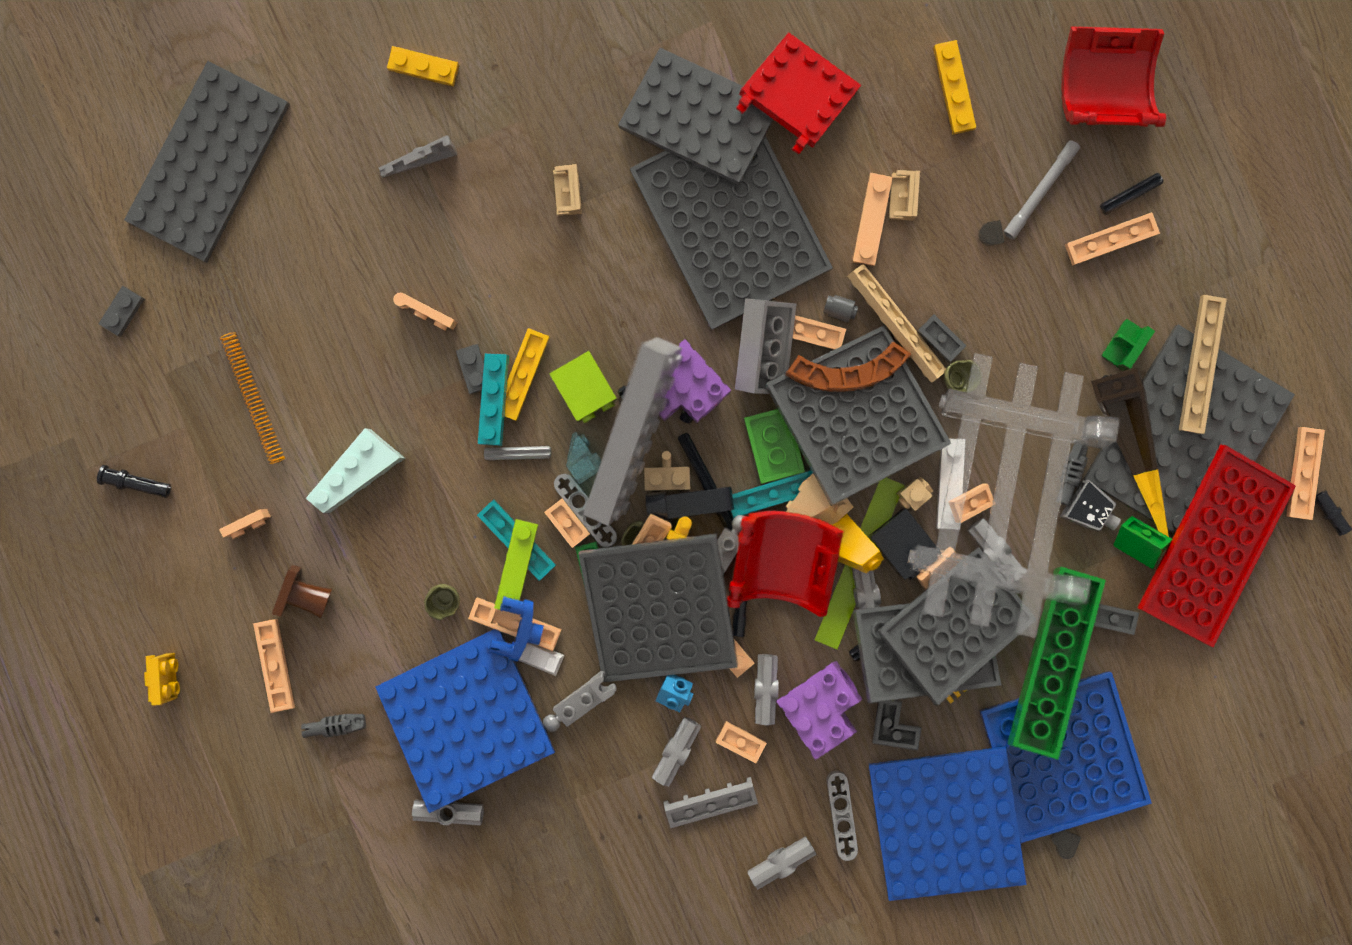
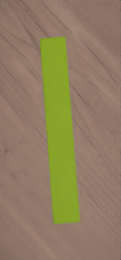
[815,478,904,649]

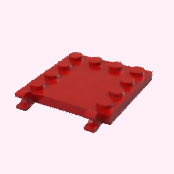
[736,32,861,155]

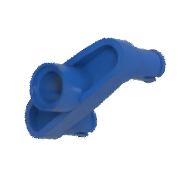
[488,596,543,661]

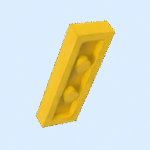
[387,46,459,87]

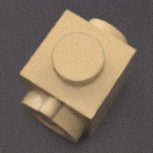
[896,477,933,511]

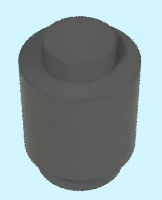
[823,295,858,323]

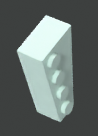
[306,428,405,513]

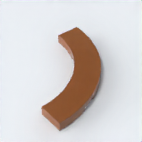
[785,341,911,392]

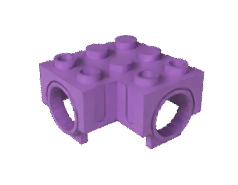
[659,339,731,423]
[777,661,862,760]

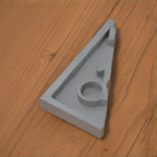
[379,135,457,178]

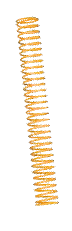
[220,332,285,464]

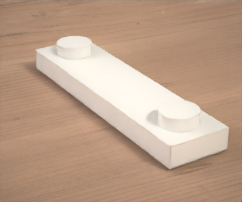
[936,439,965,530]

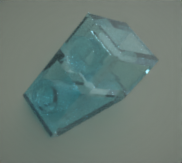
[566,432,602,485]

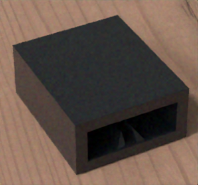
[868,508,941,580]

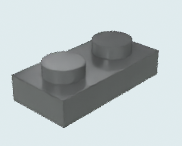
[99,286,145,337]
[917,314,966,363]
[456,344,484,394]
[1094,604,1139,635]

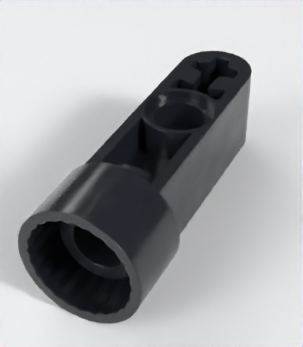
[646,487,735,522]

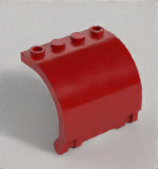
[1062,26,1166,127]
[727,511,844,617]

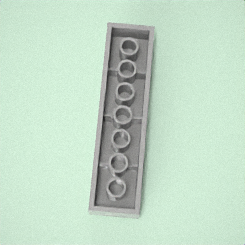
[583,337,682,526]

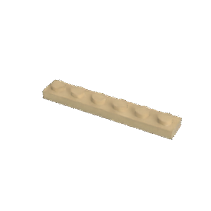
[848,264,946,383]
[1179,295,1227,434]

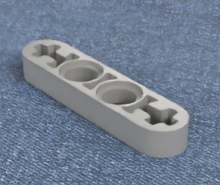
[554,474,617,547]
[827,770,858,861]

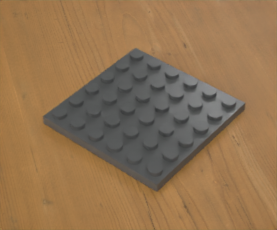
[765,325,951,506]
[578,534,738,682]

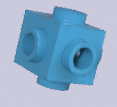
[655,675,694,712]

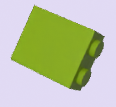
[550,351,617,424]

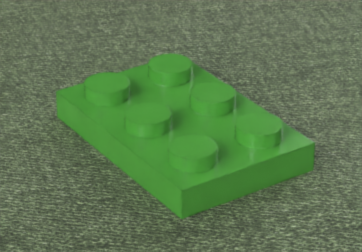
[744,409,805,484]

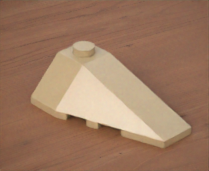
[786,474,854,525]

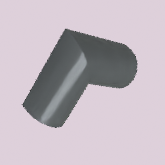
[872,700,921,750]

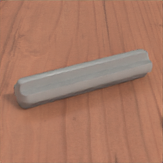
[484,446,551,460]

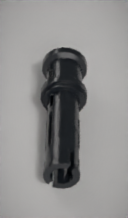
[97,465,171,498]

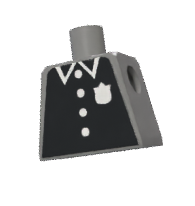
[1060,480,1121,531]

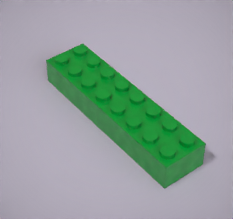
[1007,567,1106,760]

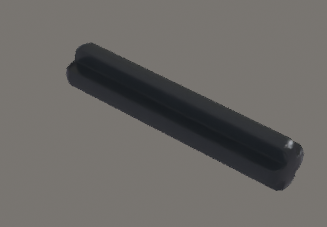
[1100,173,1164,215]

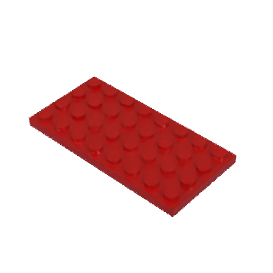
[1137,444,1296,648]

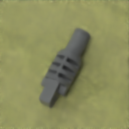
[1056,442,1088,506]
[301,714,366,738]

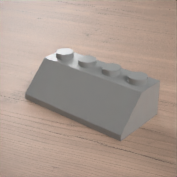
[735,298,797,394]

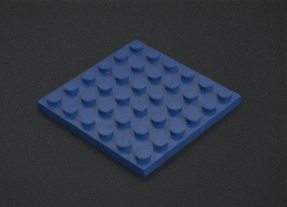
[375,629,555,813]
[979,671,1152,843]
[868,747,1027,901]

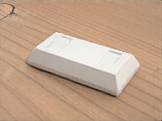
[518,643,564,676]

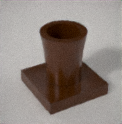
[272,565,332,619]

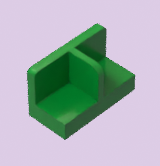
[1101,319,1155,371]
[1113,516,1173,569]

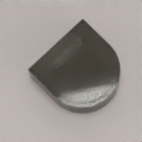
[978,220,1005,246]

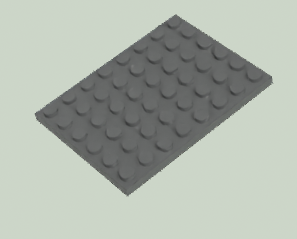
[630,136,833,331]
[1083,324,1295,535]

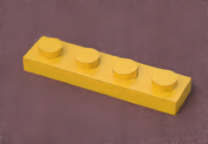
[933,40,976,135]
[505,328,550,421]

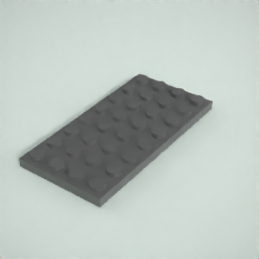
[124,61,290,263]

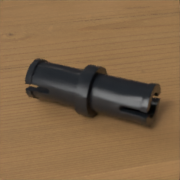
[1315,490,1352,536]

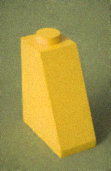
[833,514,884,573]

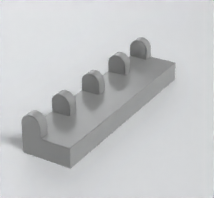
[663,777,758,828]

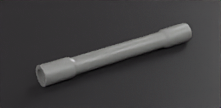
[1003,140,1080,240]

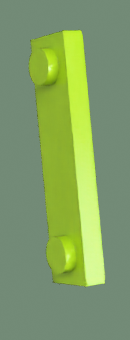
[494,519,539,610]

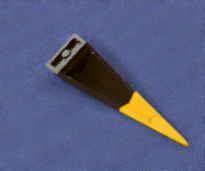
[1091,368,1169,537]

